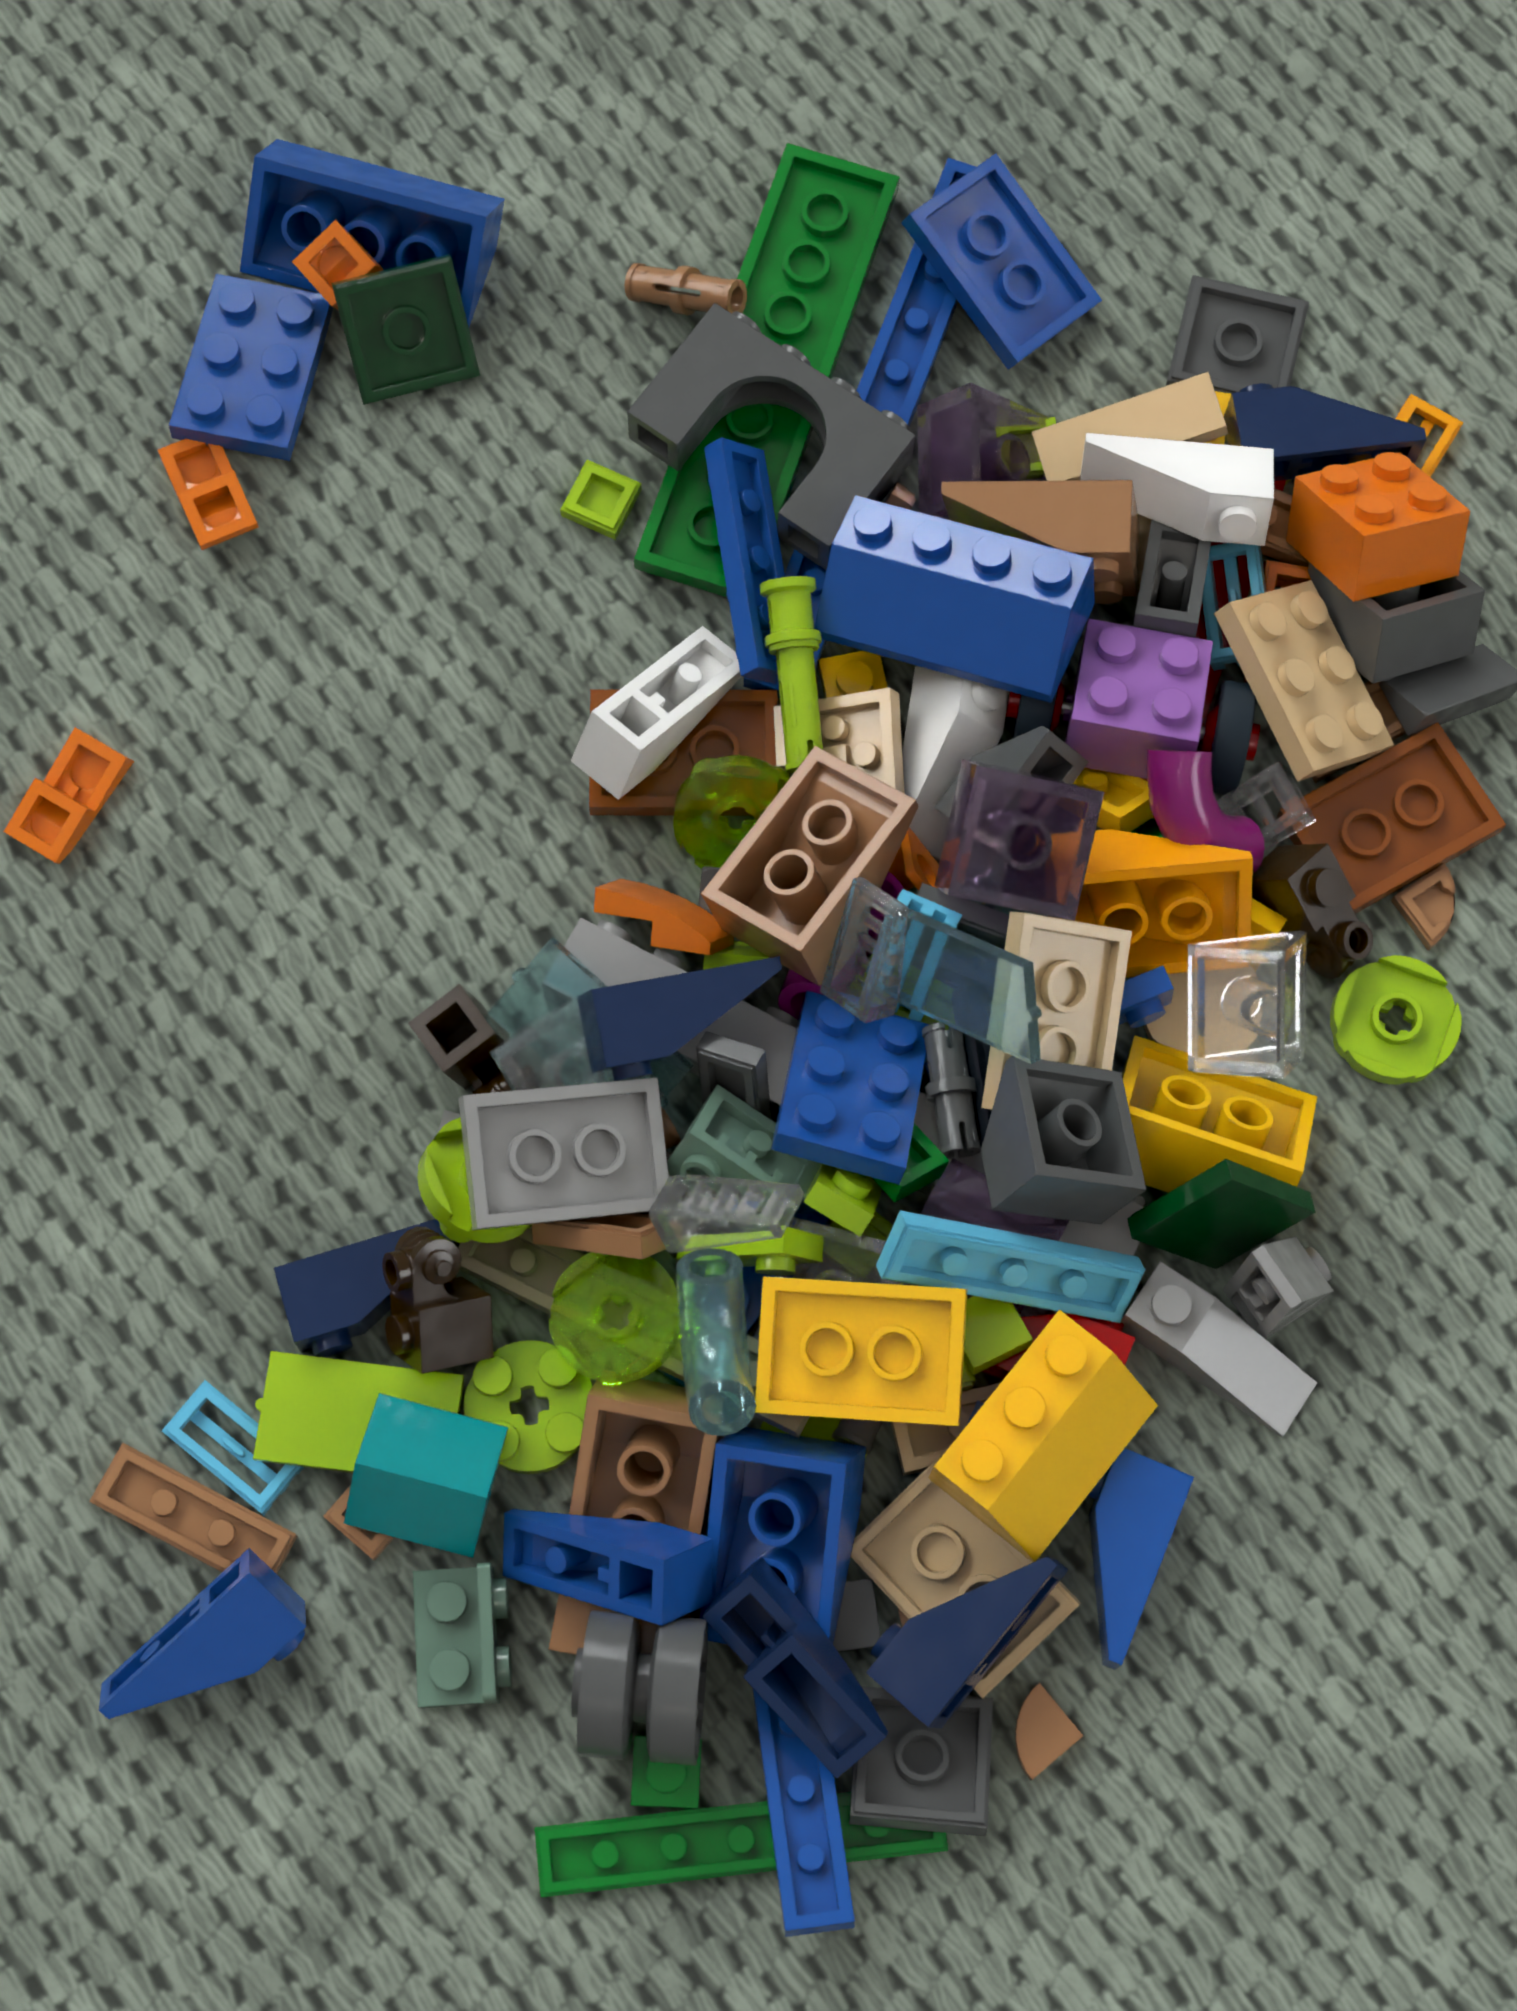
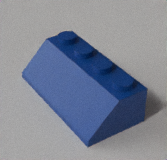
[240,139,505,327]
[814,495,1095,703]

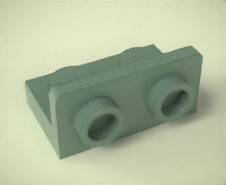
[667,1084,821,1228]
[413,1562,512,1708]

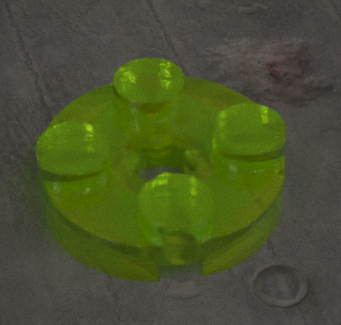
[673,755,790,869]
[549,1252,685,1387]

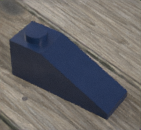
[1224,383,1427,481]
[577,956,782,1081]
[274,1219,460,1357]
[866,1556,1069,1729]

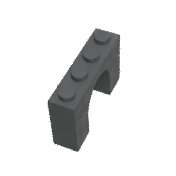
[627,303,916,570]

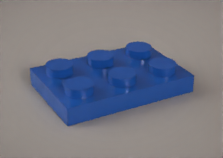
[901,154,1102,370]
[169,274,333,461]
[771,991,930,1185]

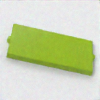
[253,1351,464,1473]

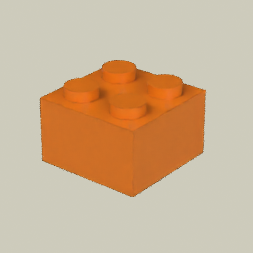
[1286,452,1470,602]

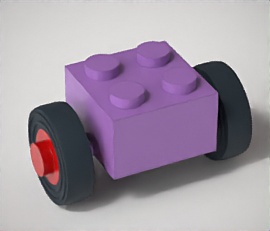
[1005,618,1260,795]

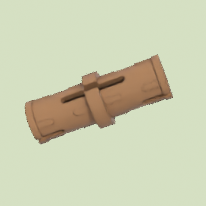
[625,263,747,316]

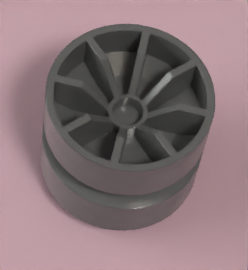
[571,1610,708,1766]

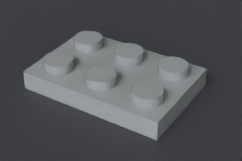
[458,1077,672,1230]

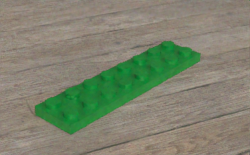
[634,143,900,597]

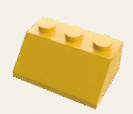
[1121,1035,1317,1193]
[928,1309,1158,1562]

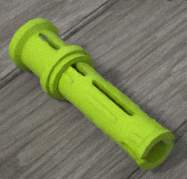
[759,576,823,773]

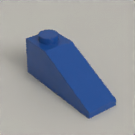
[1088,1448,1194,1670]
[503,1509,714,1626]
[99,1548,306,1719]

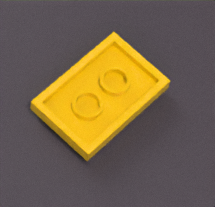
[754,1276,968,1426]

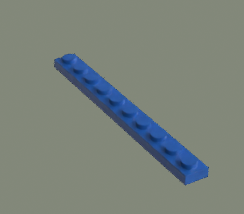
[743,158,976,699]

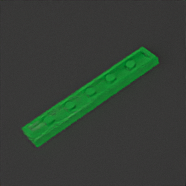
[534,1791,948,1898]

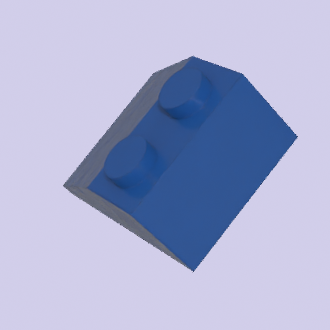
[700,1426,866,1644]

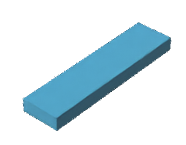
[876,1210,1146,1323]

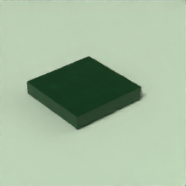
[331,254,480,405]
[1127,1159,1316,1269]

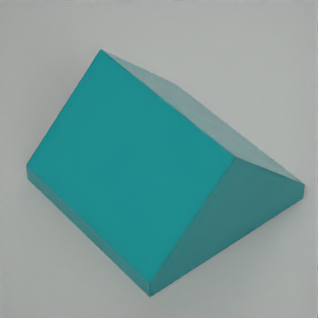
[344,1393,508,1558]

